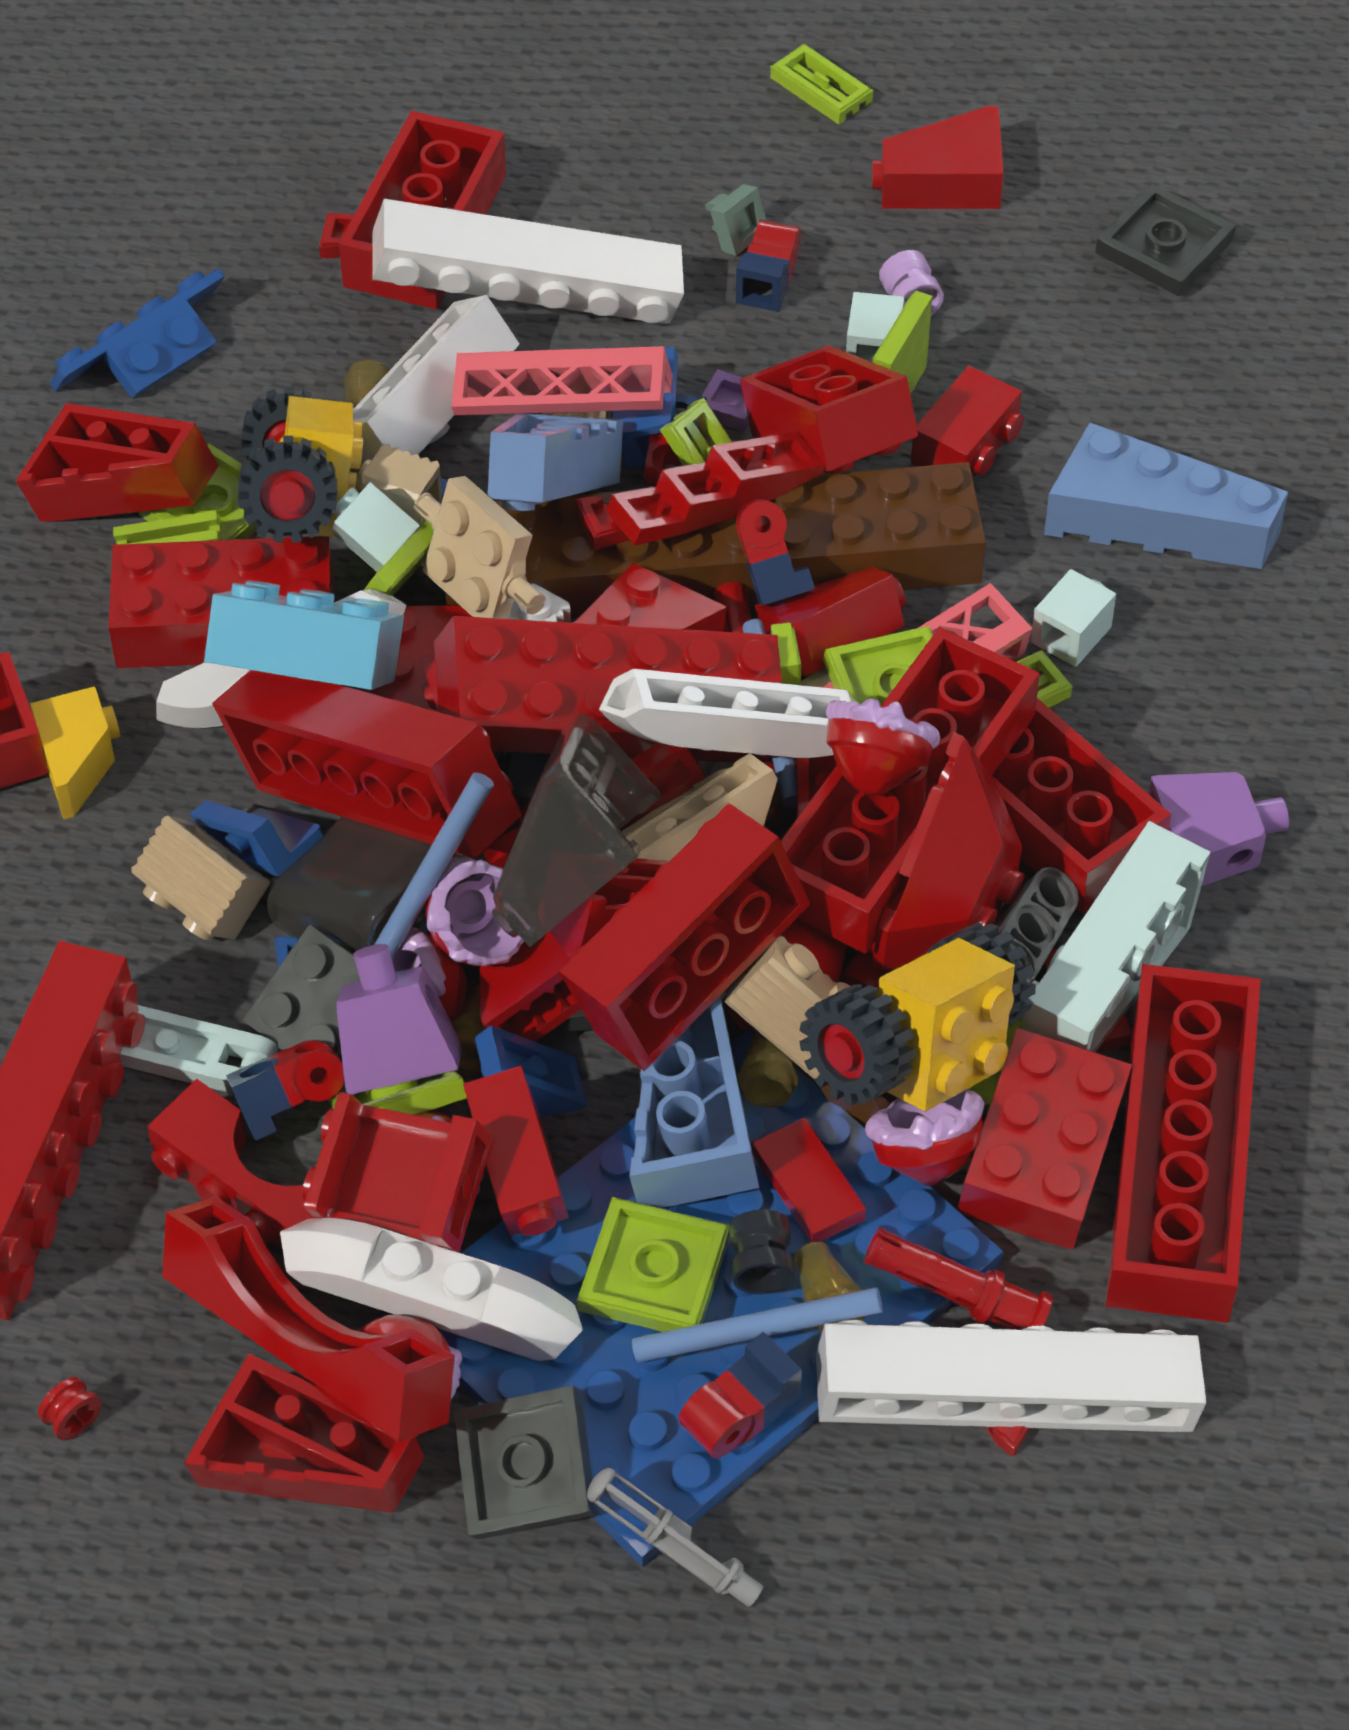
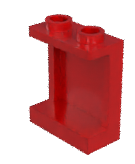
[303,1092,493,1253]

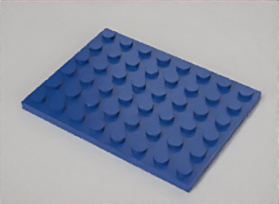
[392,1027,1003,1567]

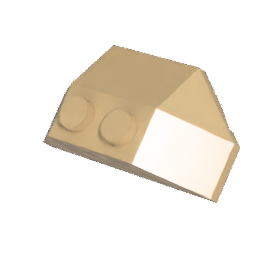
[590,753,778,861]

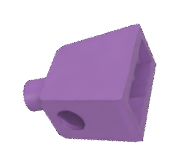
[1148,772,1289,886]
[337,944,463,1094]

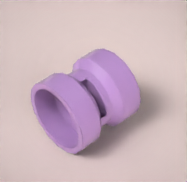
[879,250,944,315]

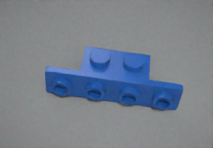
[49,268,225,399]

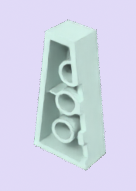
[1021,821,1211,1053]

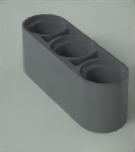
[994,867,1079,983]

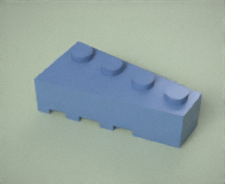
[488,413,623,511]
[1044,423,1288,569]
[629,995,759,1208]

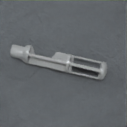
[587,1468,763,1607]

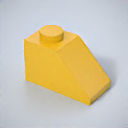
[30,686,120,820]

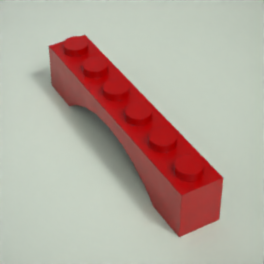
[162,1196,455,1442]

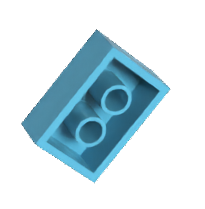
[204,581,404,690]

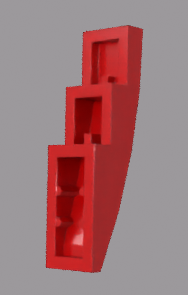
[606,432,826,546]

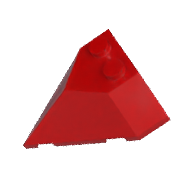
[872,732,1024,970]

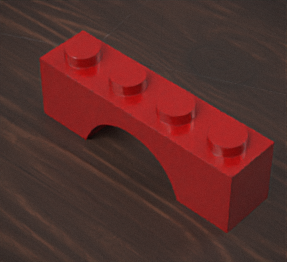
[147,1079,314,1250]

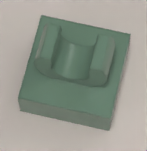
[705,184,766,256]

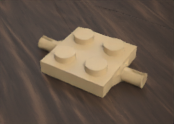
[414,476,546,619]

